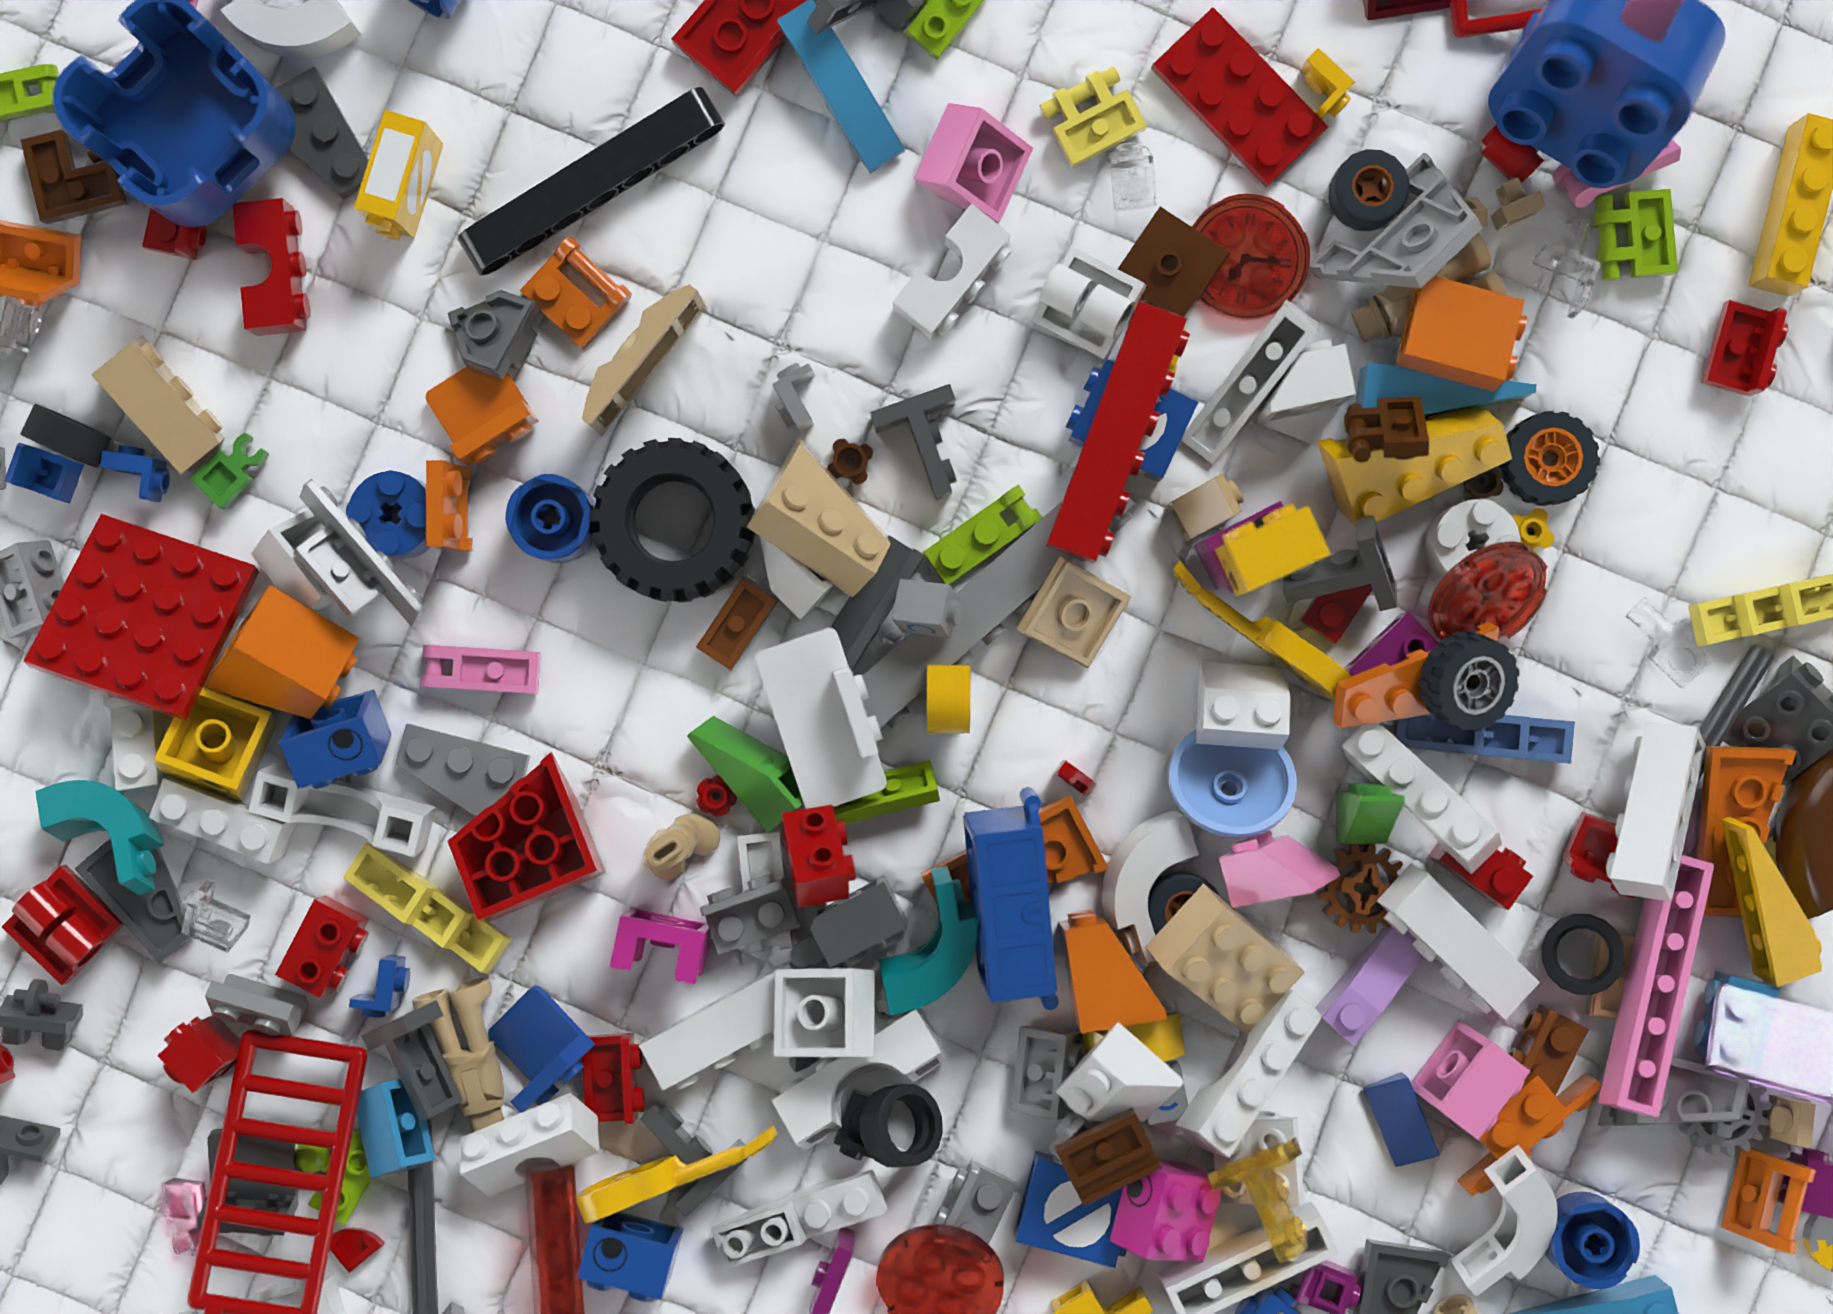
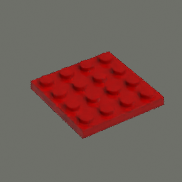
[23,514,259,721]

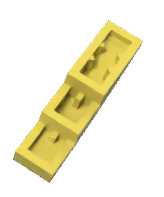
[1688,574,1833,647]
[343,842,512,974]

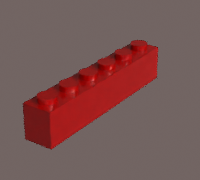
[1046,301,1190,564]

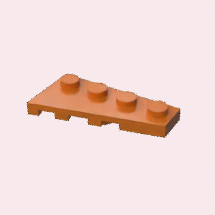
[1332,621,1499,728]
[1697,746,1797,917]
[921,794,1108,904]

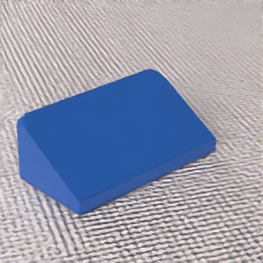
[1363,1072,1440,1167]

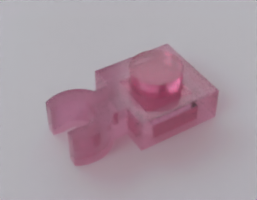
[161,1178,207,1257]

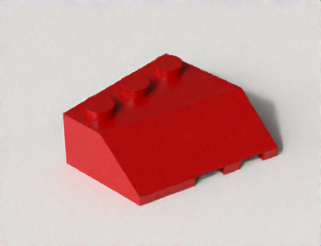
[447,752,606,922]

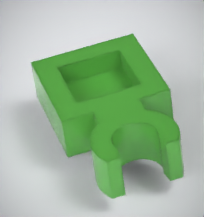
[190,433,269,510]

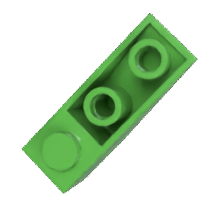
[687,716,804,833]
[1336,783,1405,844]

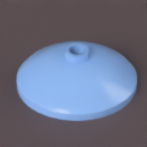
[1168,729,1297,838]

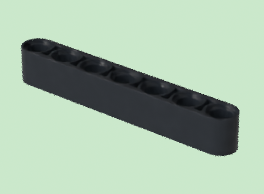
[457,87,725,276]

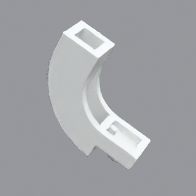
[221,0,362,58]
[1102,810,1199,963]
[1450,1145,1558,1297]

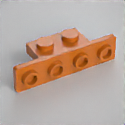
[1457,1072,1602,1196]

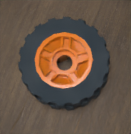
[1499,410,1600,506]

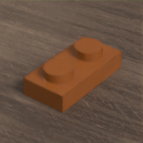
[696,577,778,671]

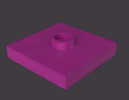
[808,1227,855,1314]

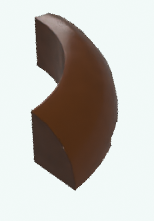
[1773,749,1833,919]

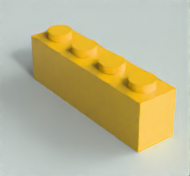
[1748,113,1833,297]

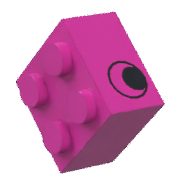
[1110,1160,1225,1262]

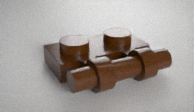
[1344,396,1429,463]

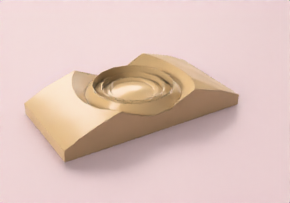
[582,284,706,436]

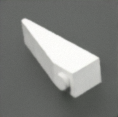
[1181,299,1320,464]

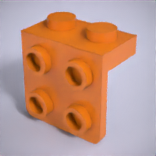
[0,220,81,306]
[425,366,539,466]

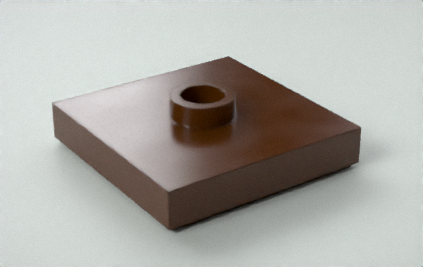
[1118,206,1230,318]

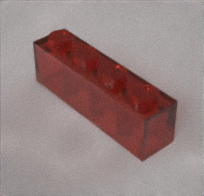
[525,1161,584,1314]

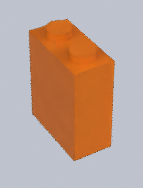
[1395,276,1527,392]

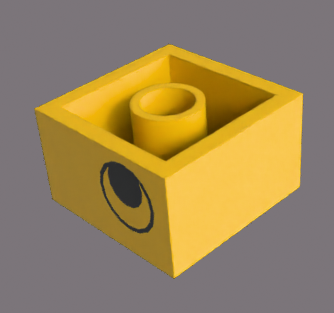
[1215,503,1331,596]
[154,687,276,802]

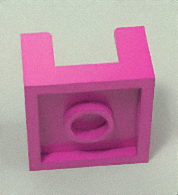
[609,908,711,984]

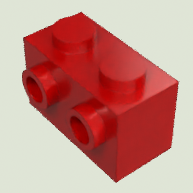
[781,804,856,908]
[1428,843,1533,910]
[275,895,370,998]
[157,1015,240,1094]

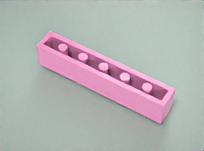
[1598,855,1714,1118]

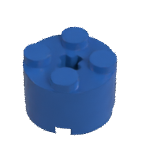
[346,470,431,559]
[505,474,595,563]
[1544,1192,1640,1289]

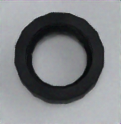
[20,404,111,468]
[1541,914,1625,995]
[860,1084,943,1167]

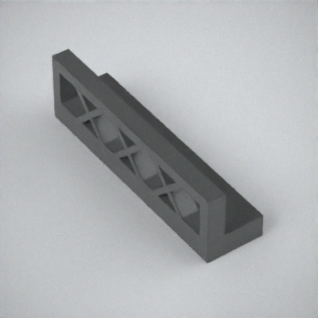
[830,535,924,672]

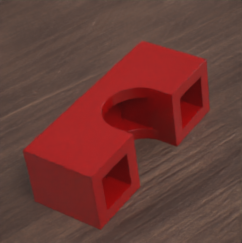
[232,198,311,336]

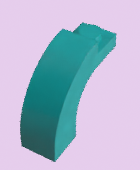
[35,780,164,896]
[878,866,977,1015]

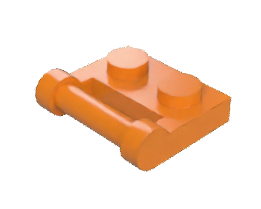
[519,236,632,350]
[426,460,473,552]
[1721,1147,1816,1254]

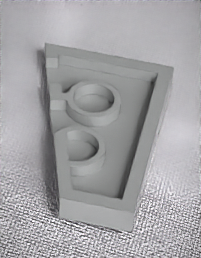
[395,723,531,817]
[1598,1057,1751,1126]

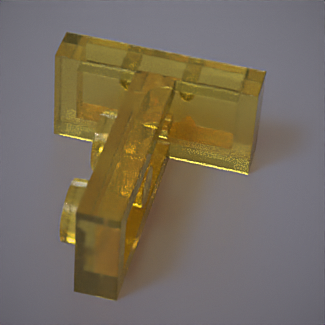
[1207,1137,1308,1263]

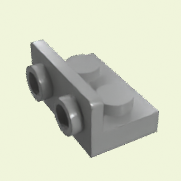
[0,540,64,638]
[699,874,800,955]
[1010,1025,1085,1121]
[931,1159,1017,1261]

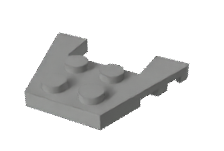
[1308,153,1483,288]

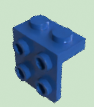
[488,985,595,1113]

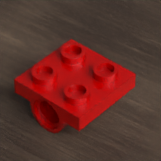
[1,865,124,986]

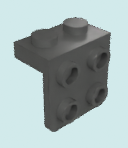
[1730,655,1833,781]
[197,1128,298,1236]

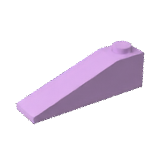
[1315,926,1423,1046]

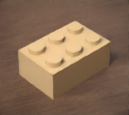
[1146,883,1305,1035]

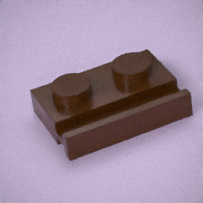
[1054,1108,1162,1206]

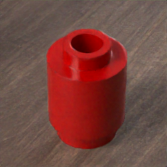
[1480,124,1544,183]

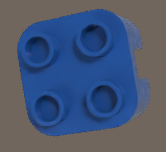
[53,0,296,227]
[1488,0,1726,188]

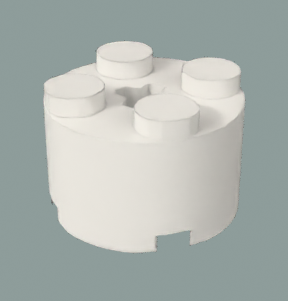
[1424,499,1522,587]

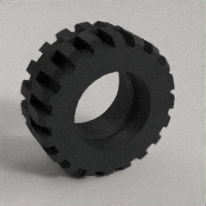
[590,437,756,603]

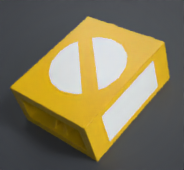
[354,109,444,241]

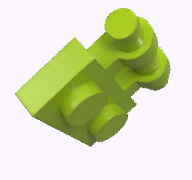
[1592,189,1678,281]

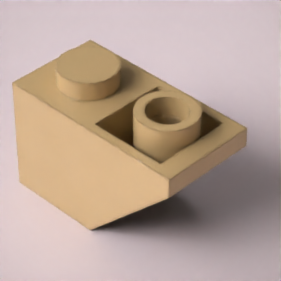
[1167,474,1243,542]

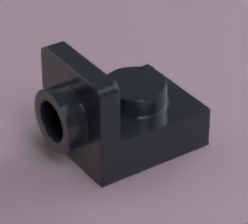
[834,1089,893,1161]

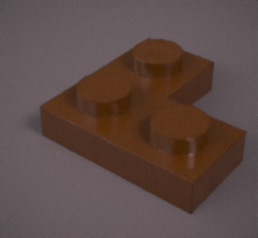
[20,130,127,224]

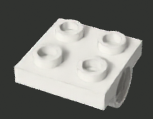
[1031,246,1147,360]
[1214,1111,1304,1206]

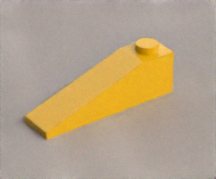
[1722,817,1823,987]

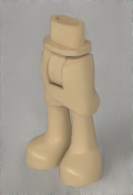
[1351,233,1507,343]
[643,814,721,880]
[412,977,505,1132]

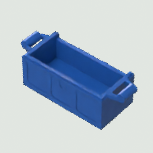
[963,787,1059,1010]

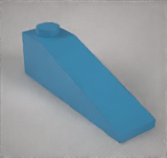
[1356,363,1537,418]
[1509,1275,1679,1314]

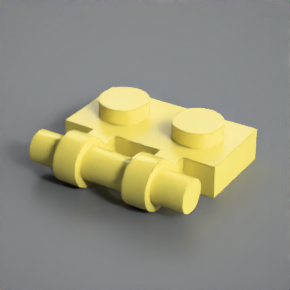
[1039,66,1147,168]

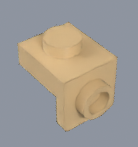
[1765,1094,1816,1148]

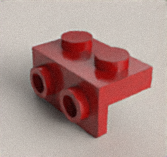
[1701,300,1788,397]
[1562,811,1635,898]
[582,1033,645,1125]

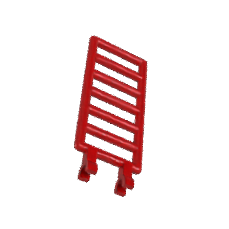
[187,1030,368,1314]

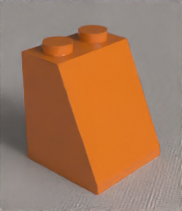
[204,585,360,719]
[1059,910,1167,1033]

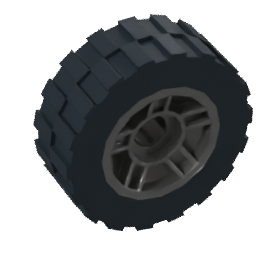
[1419,631,1520,731]

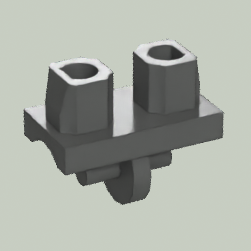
[0,979,83,1051]

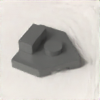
[447,290,541,380]

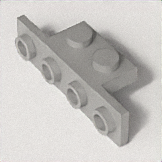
[293,479,424,627]

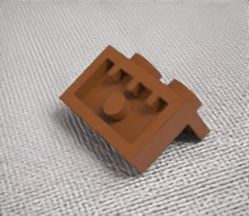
[1508,1004,1589,1096]

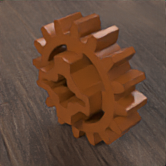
[1316,844,1404,934]

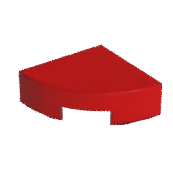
[1055,759,1097,796]
[330,1227,385,1273]

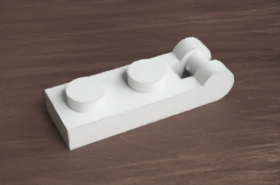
[737,831,793,953]

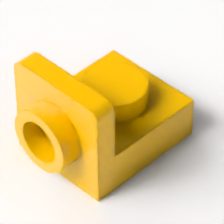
[1300,48,1355,119]

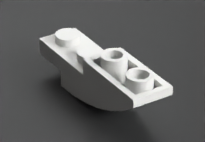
[103,693,165,794]
[711,1169,888,1269]

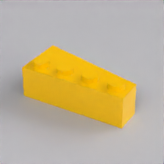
[1317,405,1512,528]

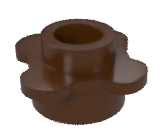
[827,438,873,485]

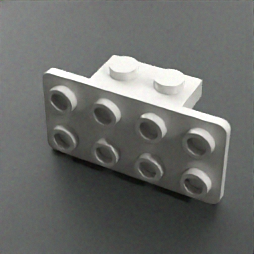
[755,628,887,809]

